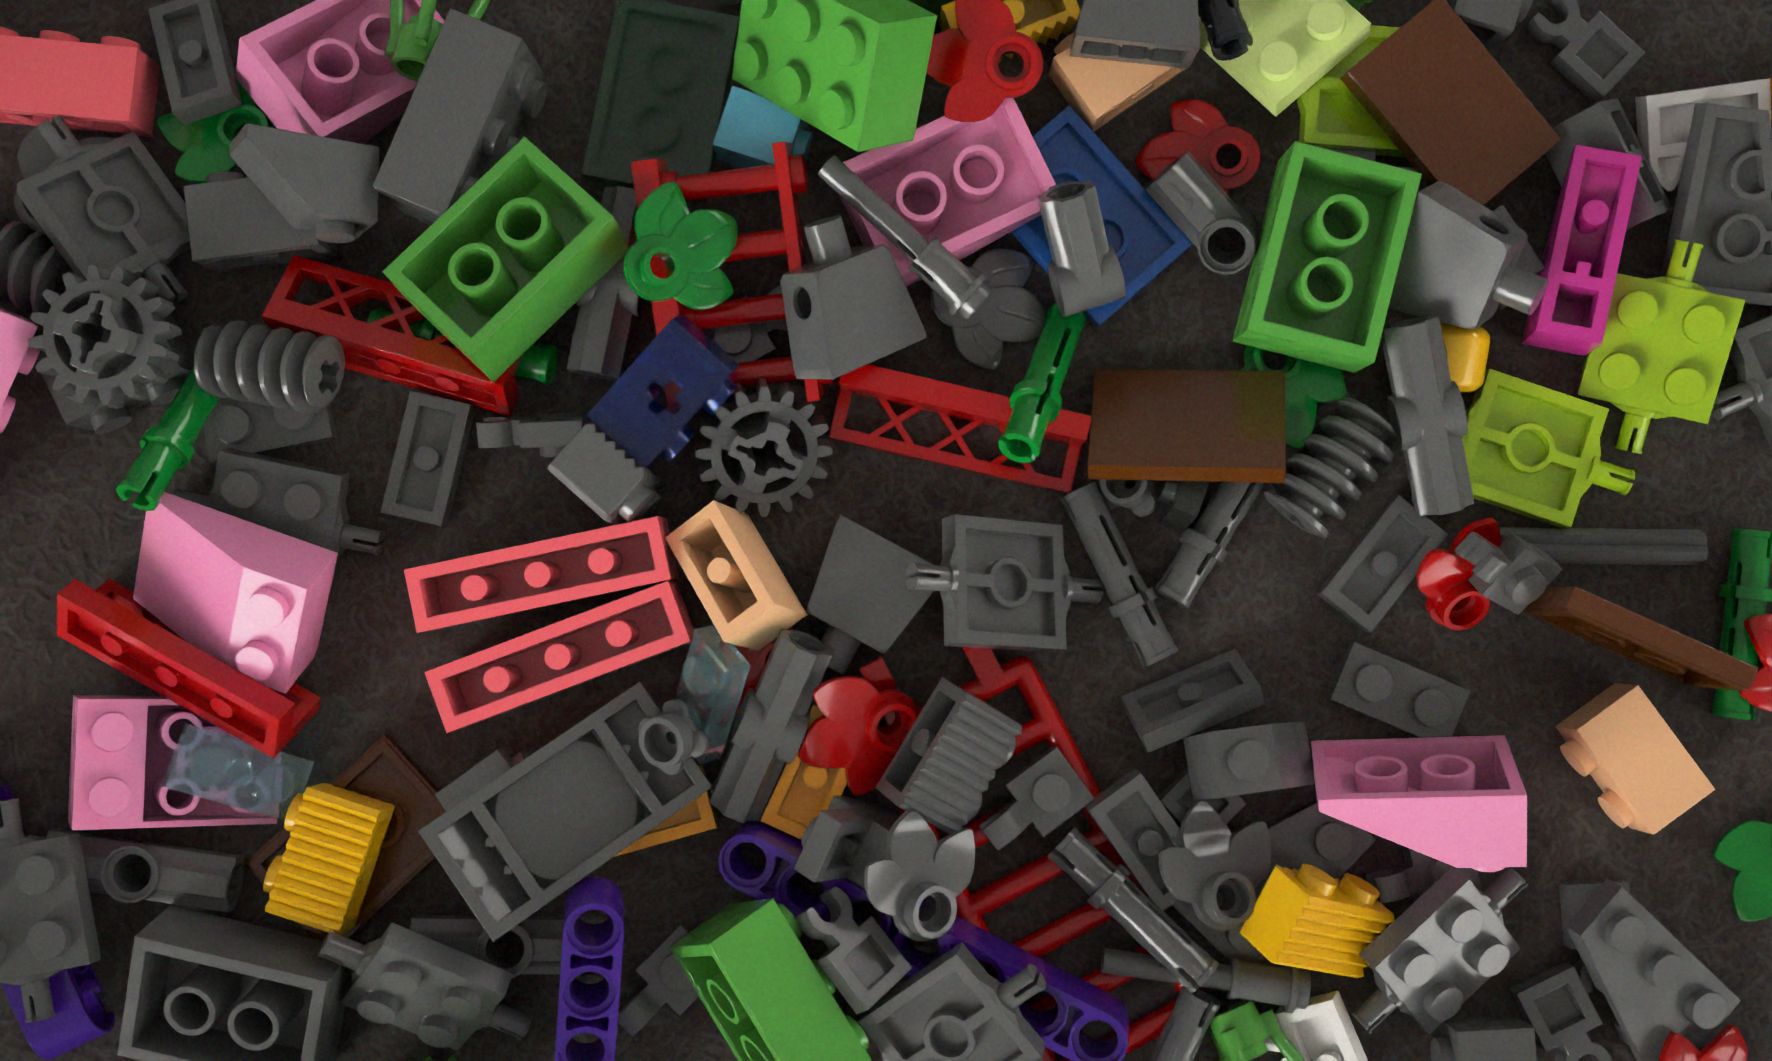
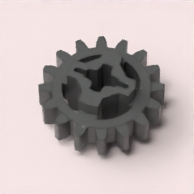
[28,264,182,409]
[694,378,833,517]

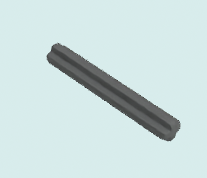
[1455,527,1708,565]

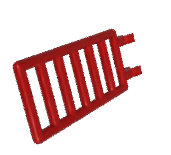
[859,647,1205,1061]

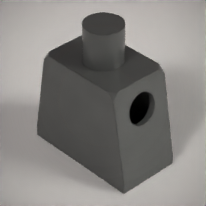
[1070,0,1200,69]
[1388,181,1548,329]
[780,215,927,379]
[806,514,934,675]

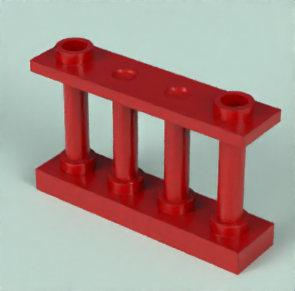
[631,142,833,419]

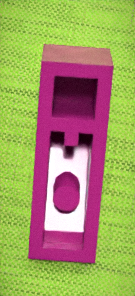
[1521,145,1642,356]

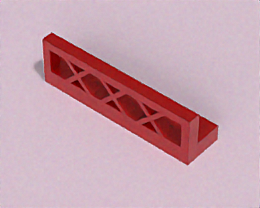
[262,255,524,417]
[829,364,1092,494]
[57,578,321,758]

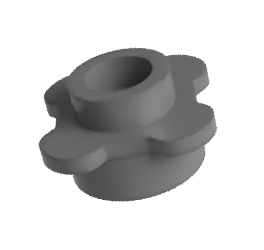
[1099,479,1158,517]
[638,699,708,775]

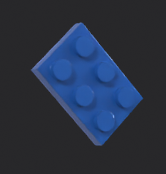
[1011,105,1193,329]

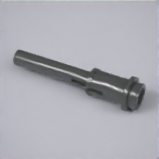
[818,155,993,320]
[1101,947,1311,1013]

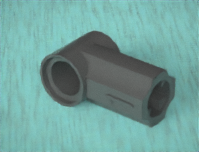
[1145,150,1259,275]
[1037,180,1126,317]

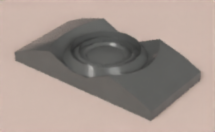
[418,682,712,942]

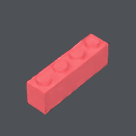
[0,26,161,137]
[404,516,679,633]
[424,581,698,733]

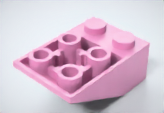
[68,695,280,830]

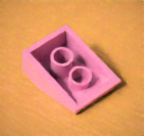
[235,0,444,144]
[839,98,1056,287]
[133,492,338,694]
[1310,735,1527,872]

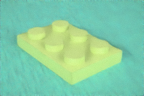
[1199,0,1371,117]

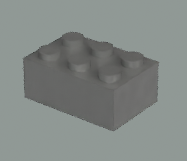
[373,8,548,225]
[117,905,352,1061]

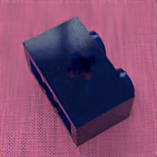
[587,314,740,468]

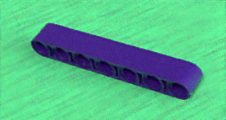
[718,820,1129,1061]

